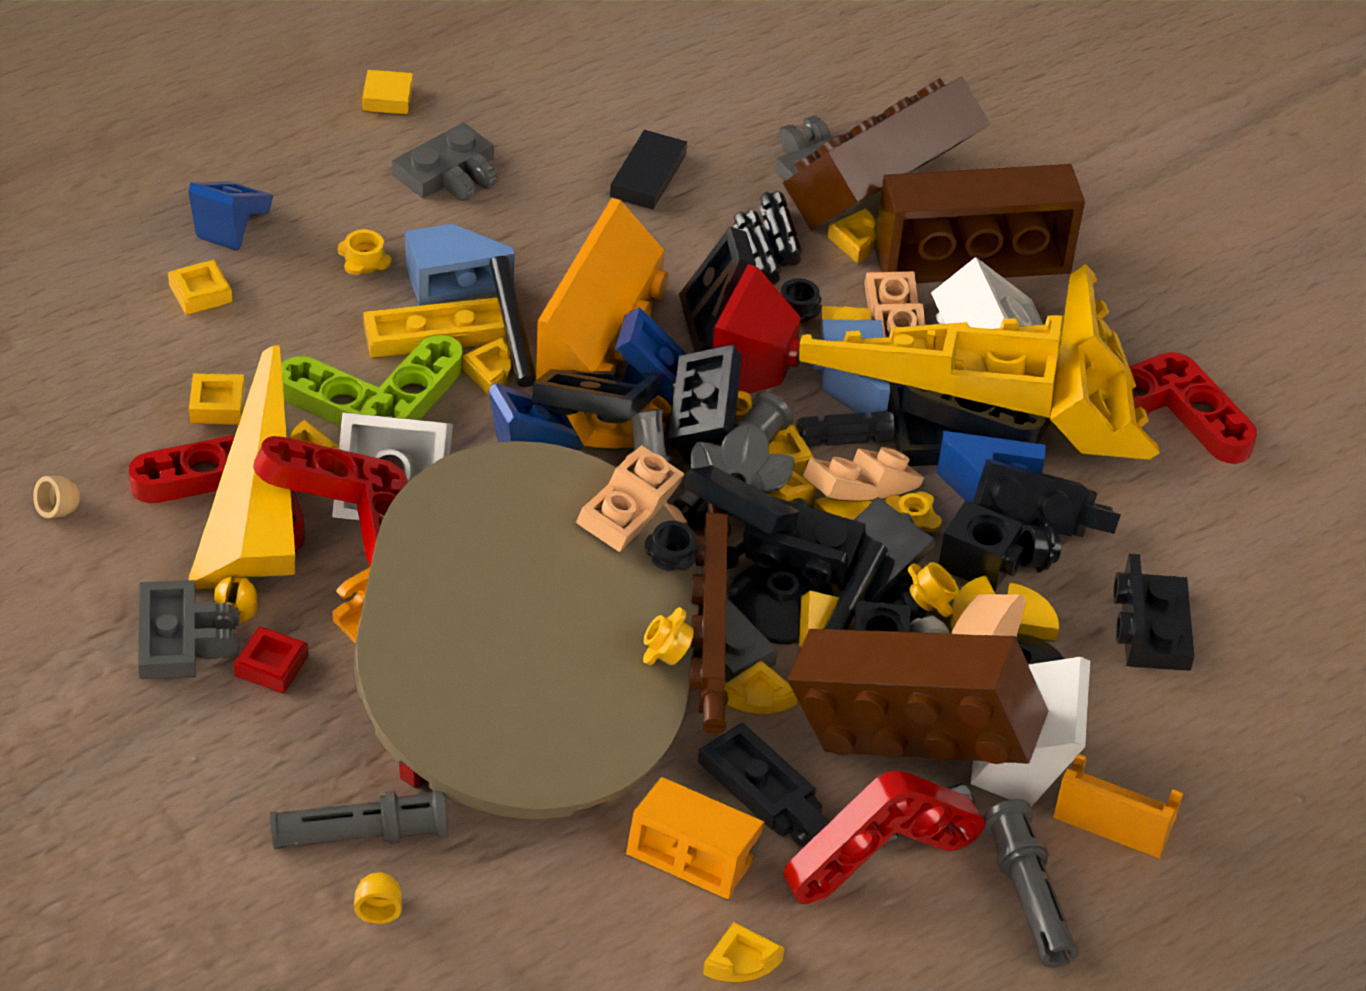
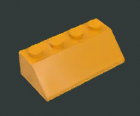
[536,198,669,380]

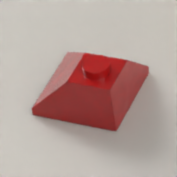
[713,264,801,394]

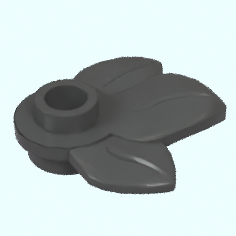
[691,423,794,516]

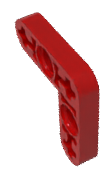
[1129,352,1257,464]
[128,435,305,552]
[253,436,408,566]
[783,770,985,904]

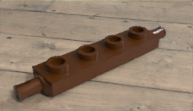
[689,502,731,734]

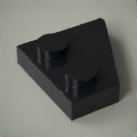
[679,226,756,353]
[532,369,662,424]

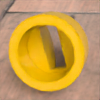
[213,576,258,623]
[354,872,402,924]

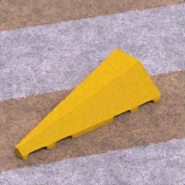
[1050,264,1160,460]
[799,315,1063,418]
[189,345,295,590]

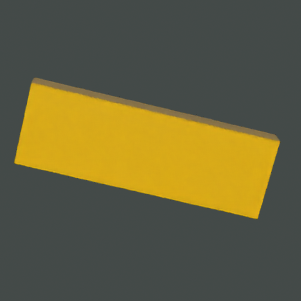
[363,297,508,358]

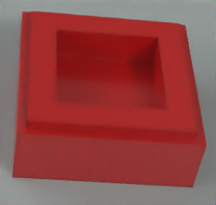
[234,626,309,694]

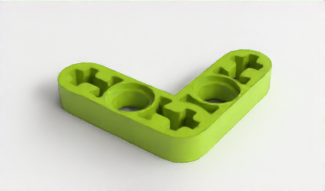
[281,335,463,427]

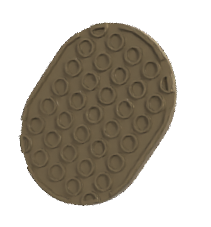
[354,441,699,819]

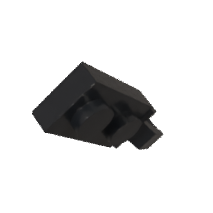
[972,459,1121,537]
[698,723,831,848]

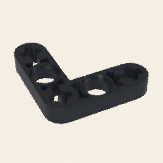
[899,385,1051,444]

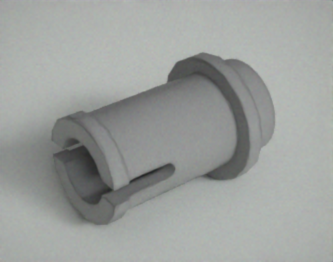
[631,409,672,461]

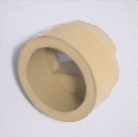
[33,475,80,518]

